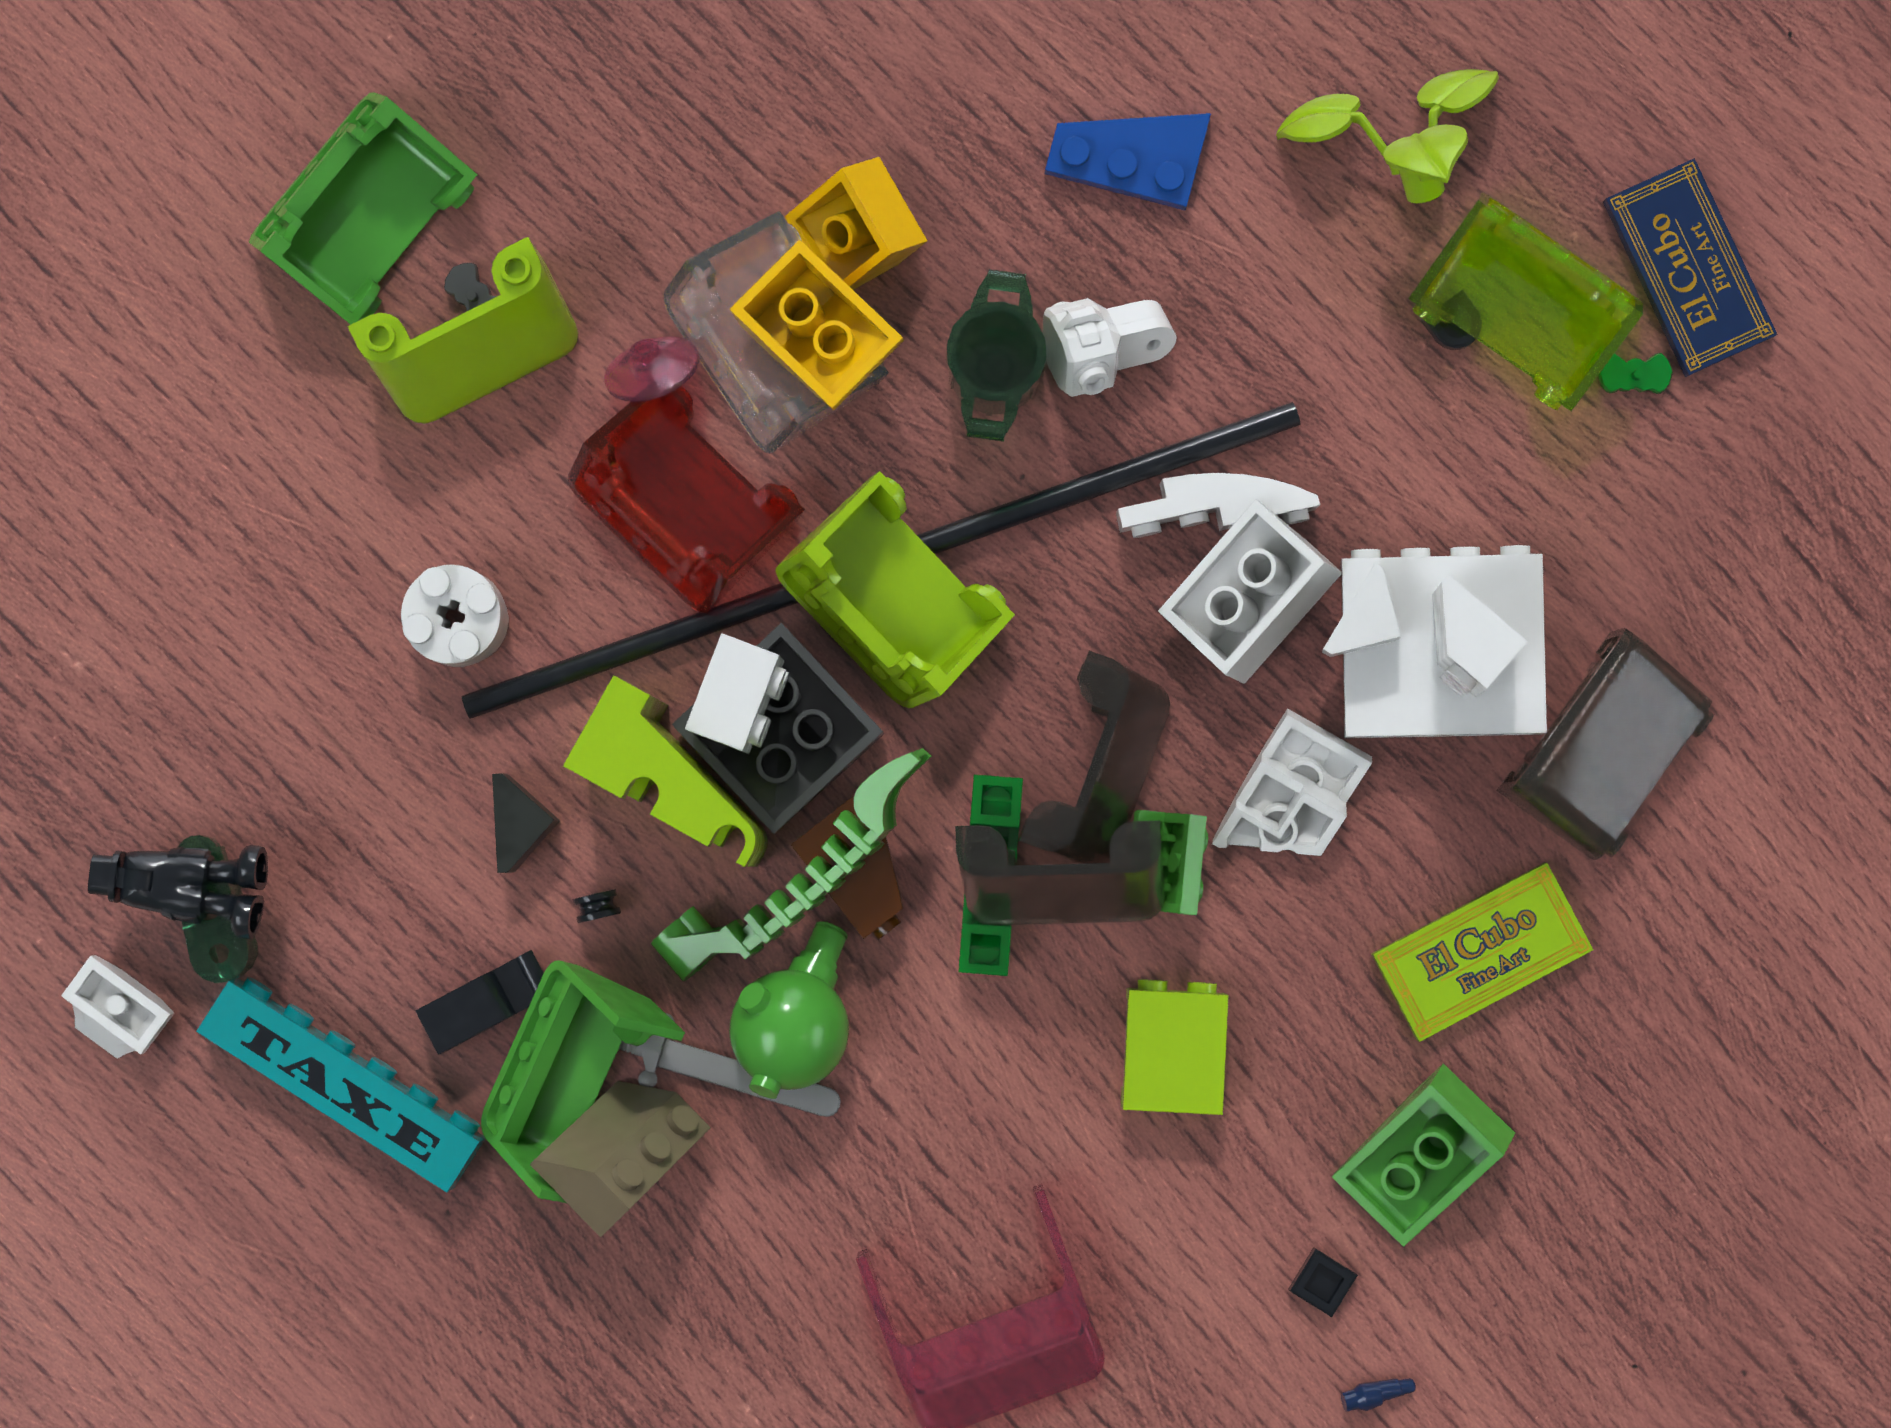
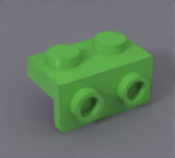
[1125,810,1208,915]

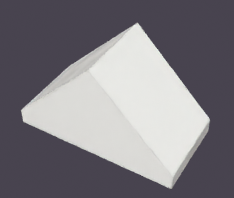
[1322,563,1401,657]

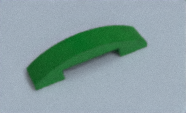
[958,774,1023,976]

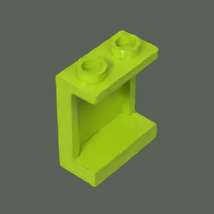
[1121,979,1229,1115]

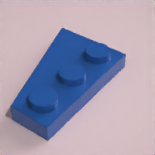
[1045,113,1211,210]

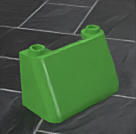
[249,92,478,325]

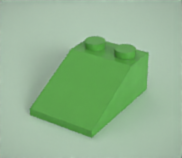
[1332,1064,1515,1247]

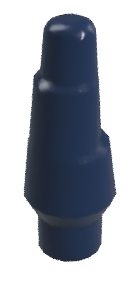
[1341,1378,1416,1412]

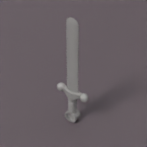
[618,1013,841,1117]

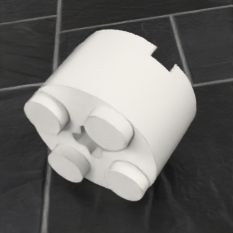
[401,565,509,667]

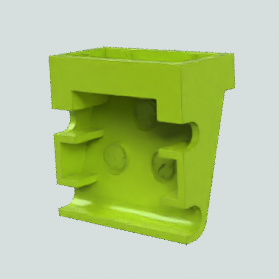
[563,675,768,867]

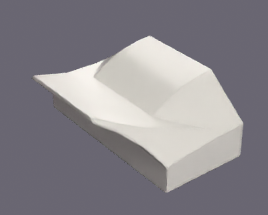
[61,955,175,1059]

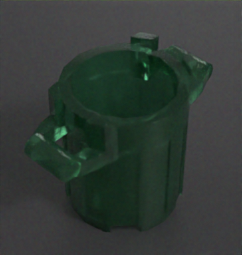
[946,269,1047,442]

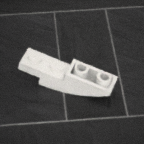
[1116,473,1320,538]

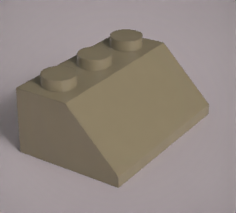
[530,1081,711,1237]

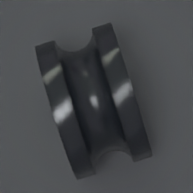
[572,889,621,923]

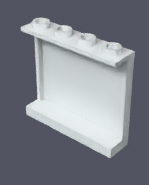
[1340,545,1547,738]

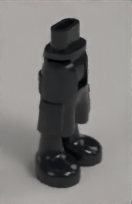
[88,845,268,939]

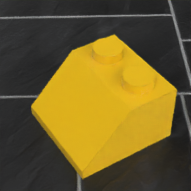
[784,157,928,290]

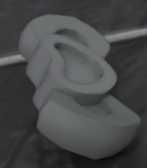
[444,263,497,311]

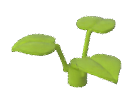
[1276,69,1499,203]

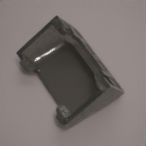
[1497,627,1714,860]
[1018,650,1170,868]
[955,820,1165,925]

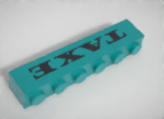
[196,977,485,1192]

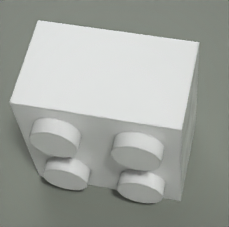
[685,633,789,754]

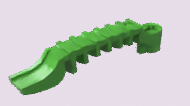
[651,748,932,982]

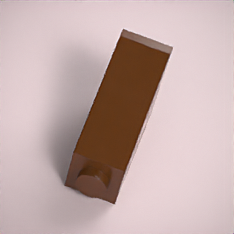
[791,795,904,940]

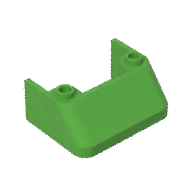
[481,960,685,1203]

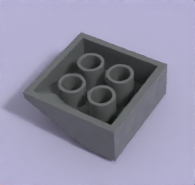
[672,623,884,834]

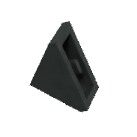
[492,773,560,873]

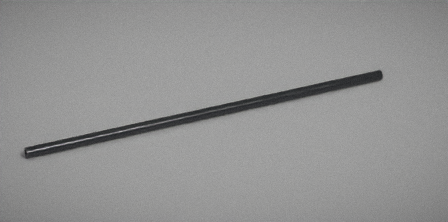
[462,402,1301,719]

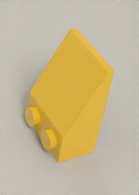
[730,239,904,411]

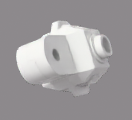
[1042,298,1177,397]

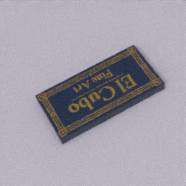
[1603,158,1778,377]

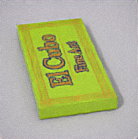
[1371,863,1594,1042]

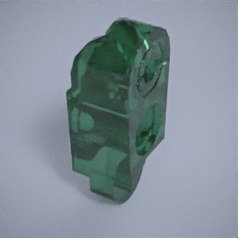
[178,835,258,983]

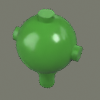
[729,921,849,1099]

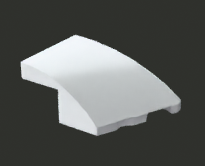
[1212,708,1372,856]

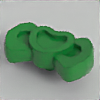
[1597,352,1673,394]

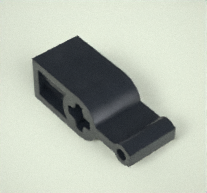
[415,950,544,1055]

